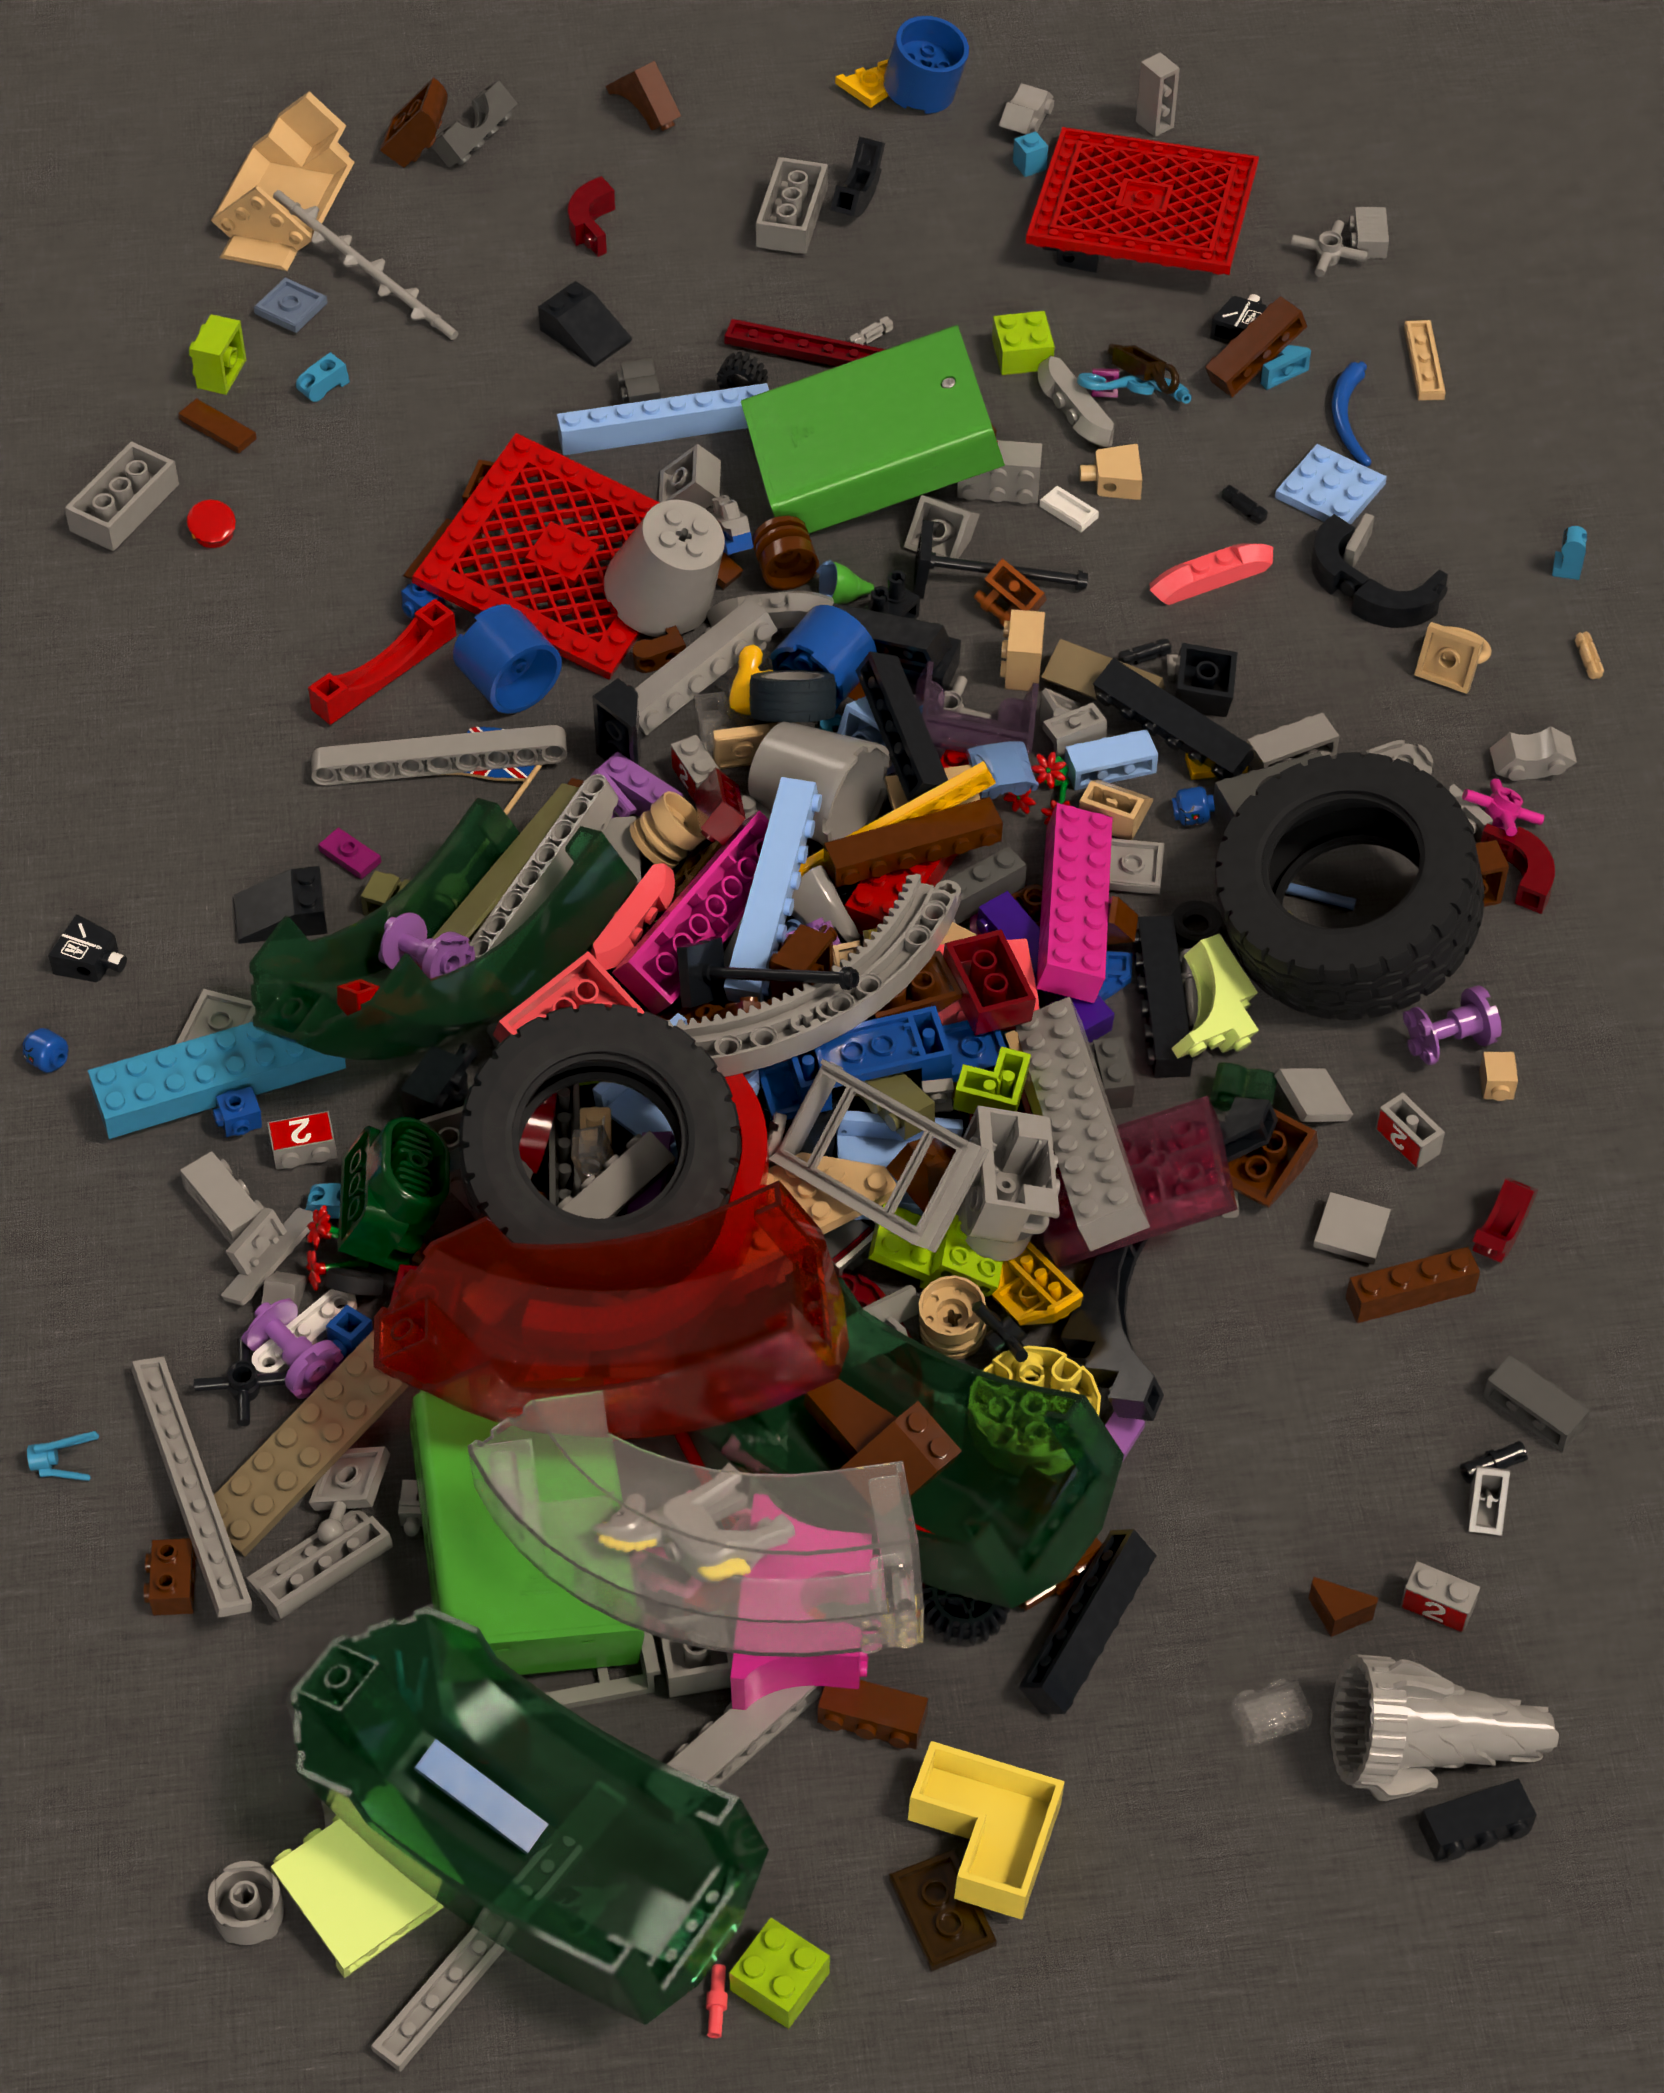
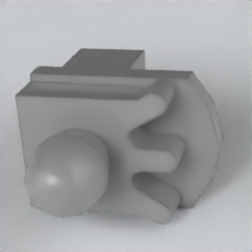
[398,1480,423,1537]

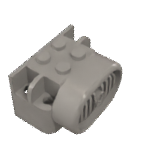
[956,1105,1060,1261]

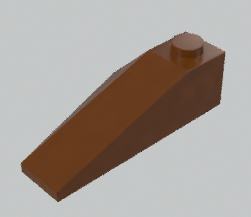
[886,1138,956,1212]

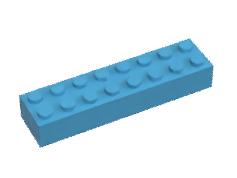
[88,1000,346,1139]

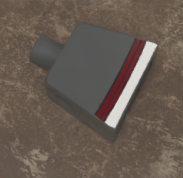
[808,1219,874,1277]

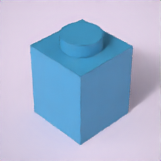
[1013,131,1048,177]

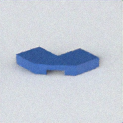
[1098,951,1133,1001]

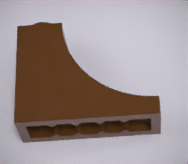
[605,61,681,131]

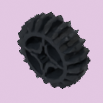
[920,1557,1011,1646]

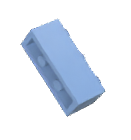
[1064,729,1158,790]

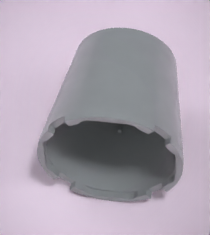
[604,500,725,638]
[748,721,892,846]

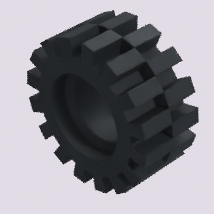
[716,352,768,389]

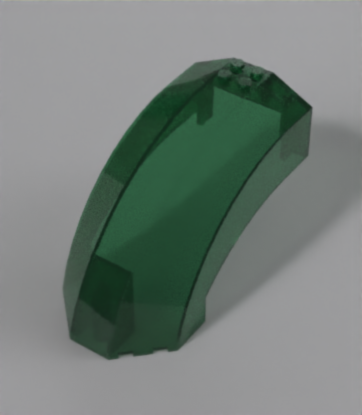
[249,798,638,1060]
[679,1270,1124,1609]
[290,1606,769,2025]

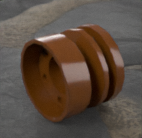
[752,515,819,590]

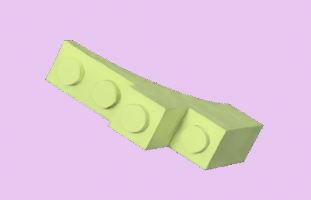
[1171,933,1259,1058]

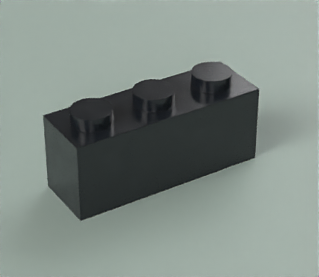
[1419,1778,1537,1861]

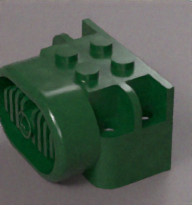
[338,1117,450,1272]

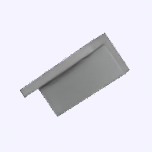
[1043,703,1107,760]

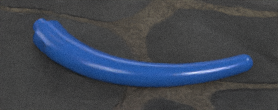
[1332,361,1372,467]

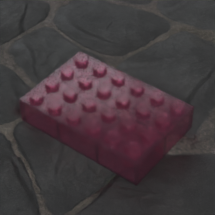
[1043,1096,1238,1268]

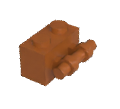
[973,558,1047,627]

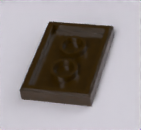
[889,1849,997,1972]

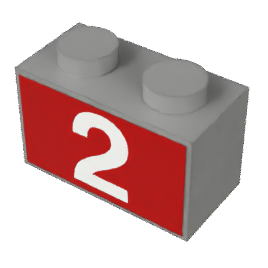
[671,735,721,803]
[1376,1092,1445,1169]
[267,1111,338,1170]
[1400,1561,1480,1633]

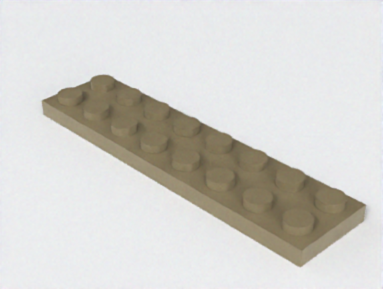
[214,1324,428,1557]

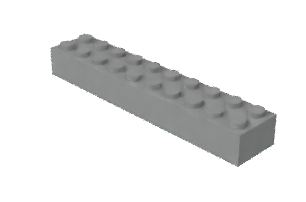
[1015,996,1150,1251]

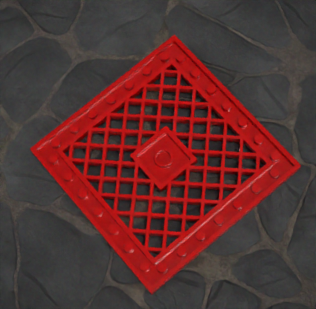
[1025,127,1259,275]
[412,433,660,680]

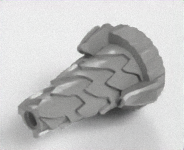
[1330,1654,1559,1801]

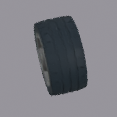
[750,670,836,723]

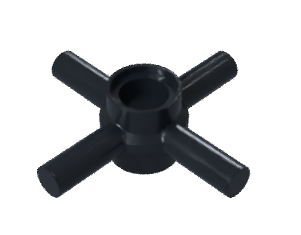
[972,1301,1028,1362]
[194,1337,288,1426]

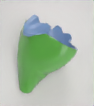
[816,560,874,605]

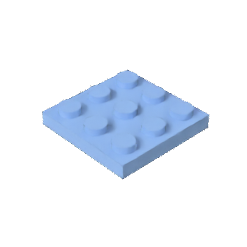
[1275,444,1387,524]

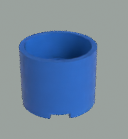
[884,16,969,114]
[453,604,562,714]
[770,605,877,709]

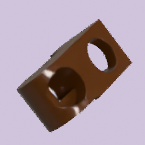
[632,625,686,673]

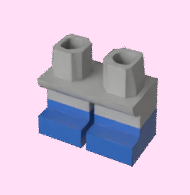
[711,495,754,555]

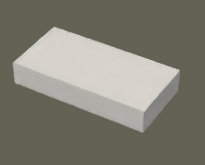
[1039,486,1099,532]

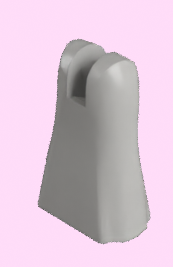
[791,865,859,942]

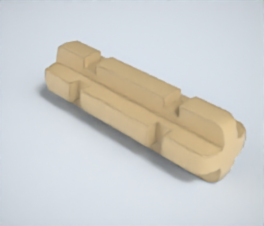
[1575,631,1604,680]

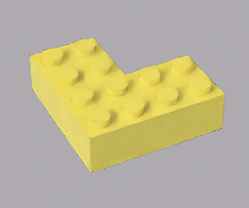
[908,1741,1065,1920]

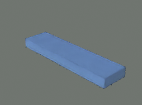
[414,1739,548,1854]

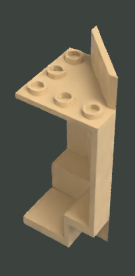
[211,91,354,271]

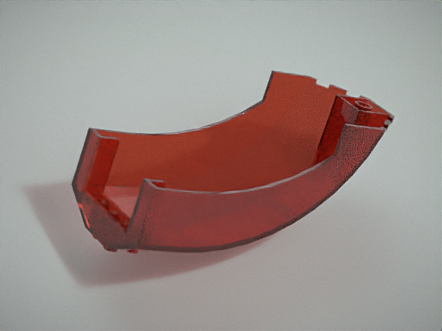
[373,1180,849,1439]

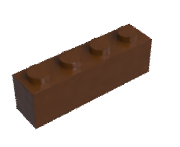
[1205,296,1307,398]
[1345,1246,1480,1324]

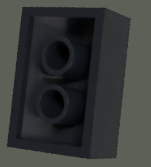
[592,678,641,766]

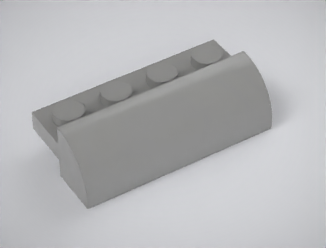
[246,1508,393,1621]

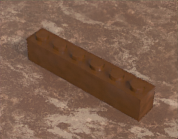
[824,797,1003,888]

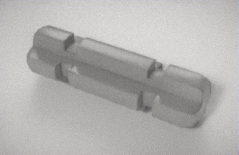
[848,316,893,345]

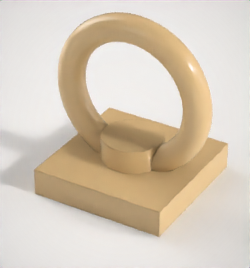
[1414,622,1492,694]

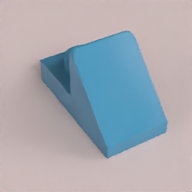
[1260,345,1311,390]

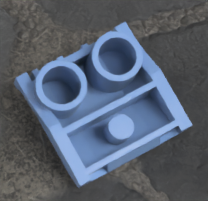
[966,741,1039,799]

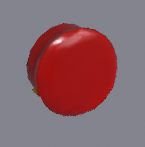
[187,499,236,548]

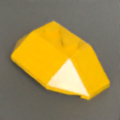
[992,1241,1083,1326]

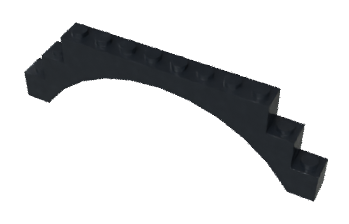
[1061,1097,1278,1421]

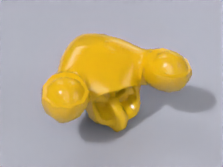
[729,644,773,716]

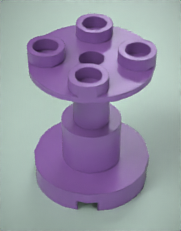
[378,912,475,993]
[1403,985,1502,1065]
[241,1298,344,1399]

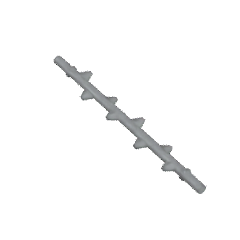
[273,190,458,340]

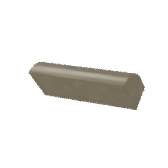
[1041,639,1165,707]

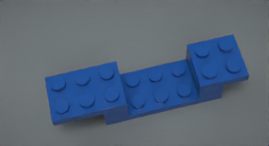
[757,1006,1006,1121]

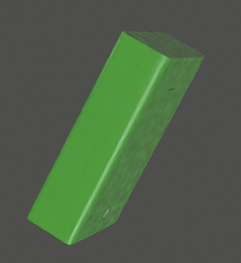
[741,324,1005,534]
[410,1378,645,1681]

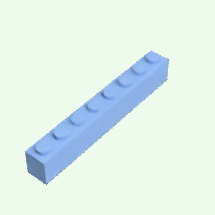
[557,383,769,456]
[724,777,822,1002]

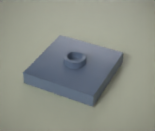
[254,277,328,333]

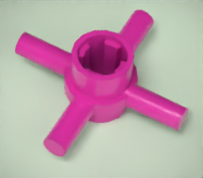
[1462,779,1544,836]

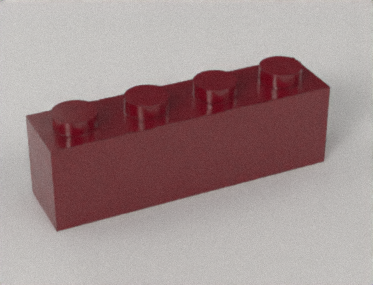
[694,767,746,845]

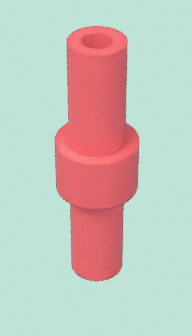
[706,1964,728,2038]

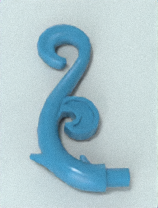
[1077,373,1191,404]

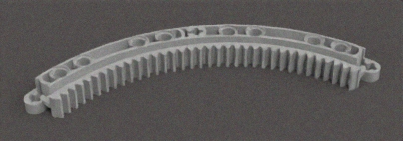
[599,874,961,1083]

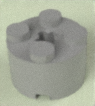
[208,1861,285,1945]

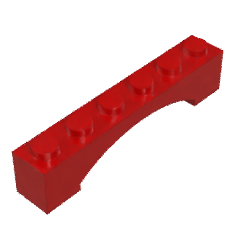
[308,598,457,725]

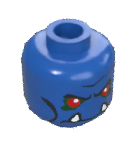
[1172,786,1215,826]
[23,1028,69,1073]

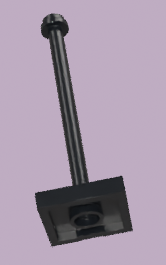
[913,520,1088,599]
[677,937,859,1008]

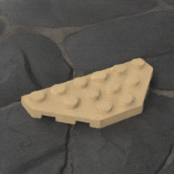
[732,1152,896,1281]

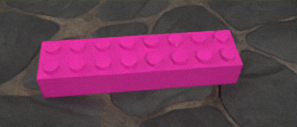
[1036,803,1113,1003]
[612,810,769,1015]

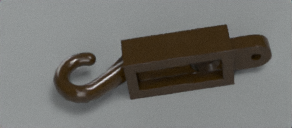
[1108,344,1180,395]

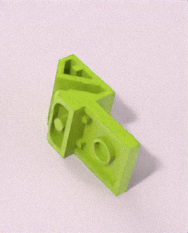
[868,1203,1003,1297]

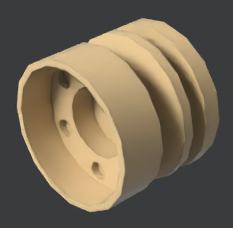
[629,791,706,869]
[918,1275,987,1360]

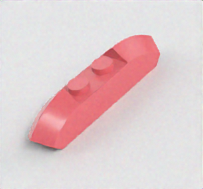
[1150,543,1273,605]
[591,863,675,970]

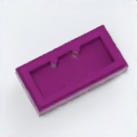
[318,827,382,880]

